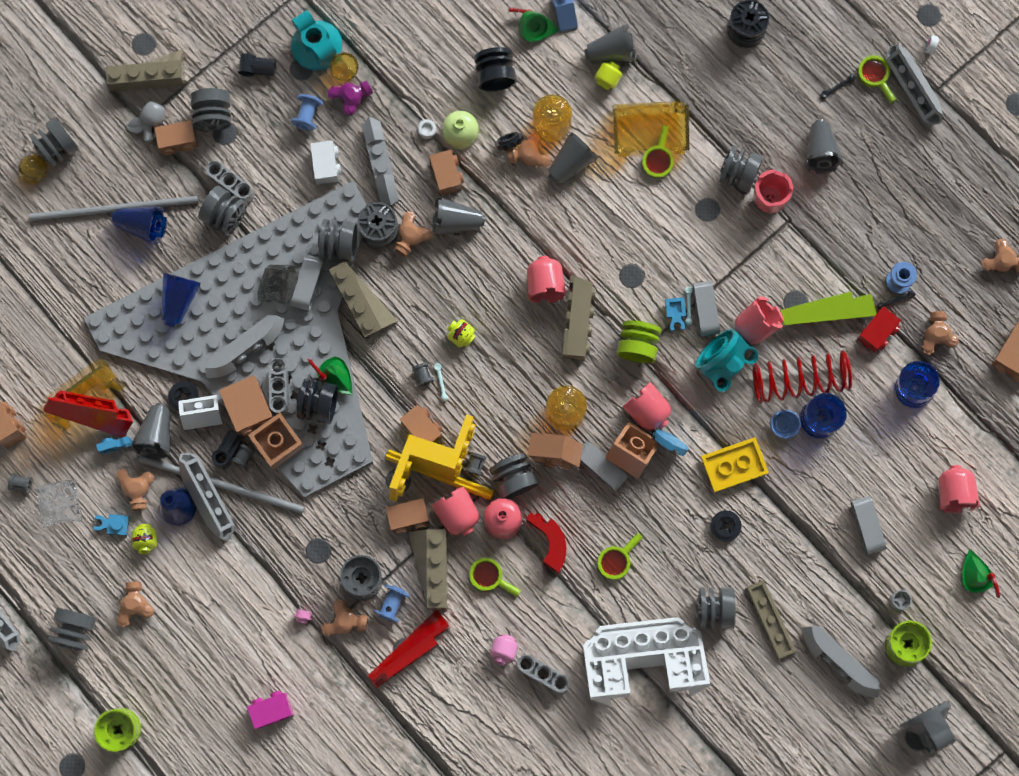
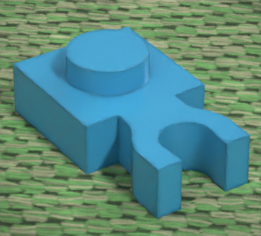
[665,297,686,332]
[96,436,132,455]
[94,514,130,536]

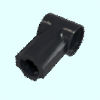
[238,53,276,77]
[212,430,244,470]

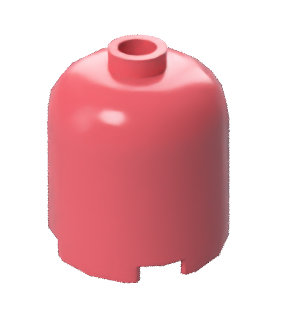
[753,169,793,213]
[527,256,566,303]
[735,296,784,345]
[622,382,671,431]
[938,465,980,513]
[432,487,479,536]
[484,498,522,539]

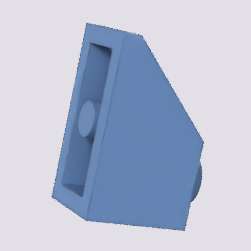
[551,0,578,32]

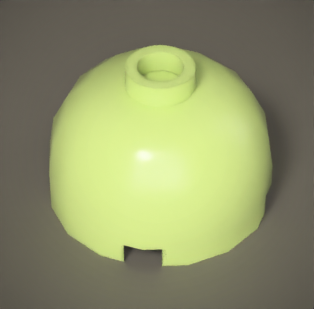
[442,111,479,149]

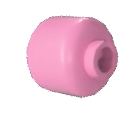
[490,634,518,665]

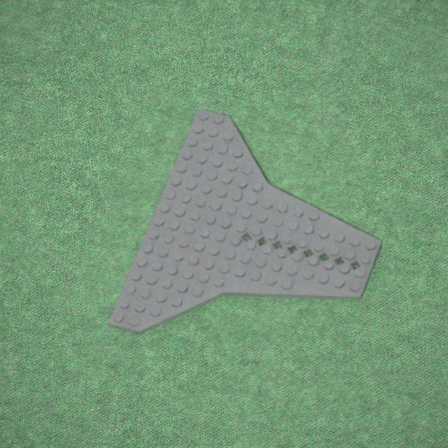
[84,181,374,498]

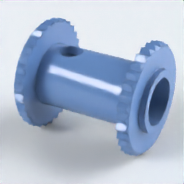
[291,94,323,131]
[886,261,917,294]
[374,585,410,623]

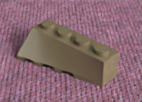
[106,50,185,92]
[329,261,398,338]
[562,275,596,361]
[408,529,448,610]

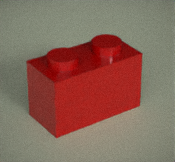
[857,306,901,353]

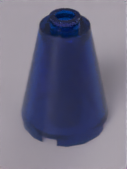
[112,206,167,244]
[161,273,201,327]
[158,487,197,526]

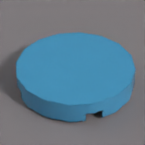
[652,429,689,456]

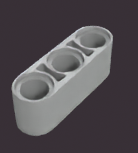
[206,161,254,204]
[290,254,325,311]
[692,281,720,337]
[268,358,289,416]
[580,440,628,492]
[850,496,886,555]
[517,655,569,693]

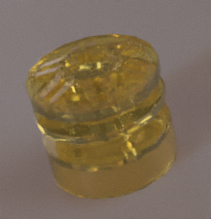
[533,94,572,142]
[546,385,587,431]

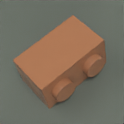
[155,120,198,155]
[429,150,464,196]
[400,405,443,443]
[386,498,430,534]

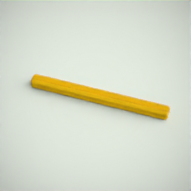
[385,450,494,500]

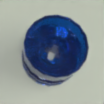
[894,361,940,408]
[800,393,847,438]

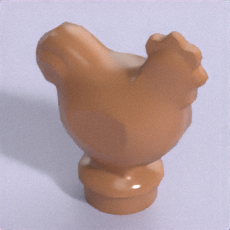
[507,133,552,168]
[394,211,432,257]
[981,239,1019,273]
[921,311,959,355]
[116,469,154,511]
[116,581,154,628]
[321,599,369,636]

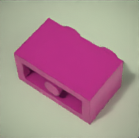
[247,690,295,730]

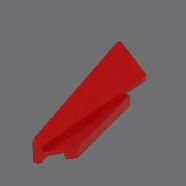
[43,390,133,438]
[368,610,450,689]

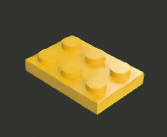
[701,437,769,493]

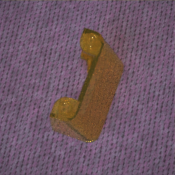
[611,101,690,157]
[44,359,126,431]

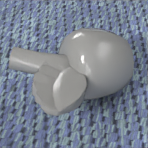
[126,102,165,142]

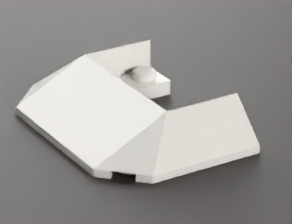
[583,617,710,707]

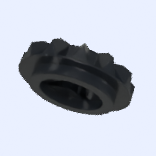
[495,132,524,150]
[168,381,199,411]
[710,510,742,542]

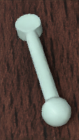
[685,287,693,325]
[434,363,448,402]

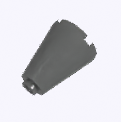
[584,24,637,63]
[805,120,843,174]
[548,132,599,184]
[432,197,485,235]
[131,403,170,459]

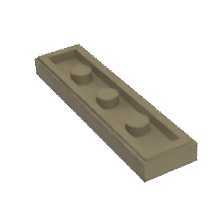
[746,580,796,660]

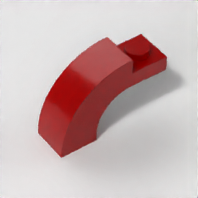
[526,513,567,574]

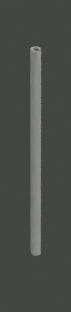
[29,196,199,221]
[138,455,305,514]

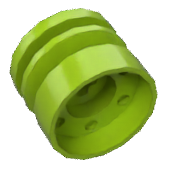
[616,320,662,363]
[885,620,932,667]
[94,708,142,752]

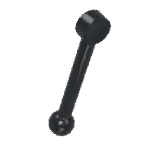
[821,75,855,99]
[878,290,915,310]

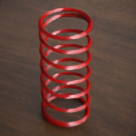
[752,350,852,404]

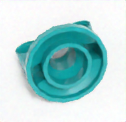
[291,10,342,71]
[695,329,759,392]

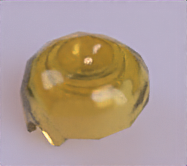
[330,52,359,82]
[18,154,47,185]

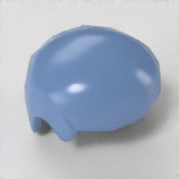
[770,410,801,439]

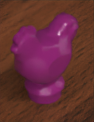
[327,80,373,116]

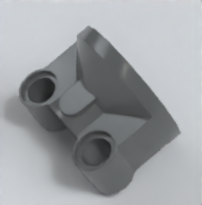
[899,700,956,754]

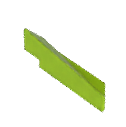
[780,291,876,325]

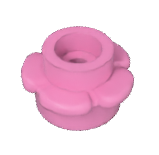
[293,609,312,624]

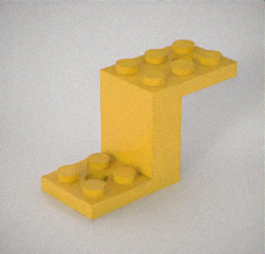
[389,414,476,502]

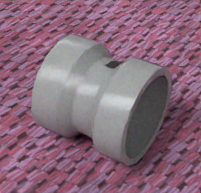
[889,590,912,611]

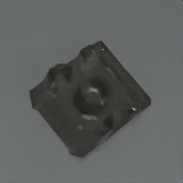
[257,265,298,305]

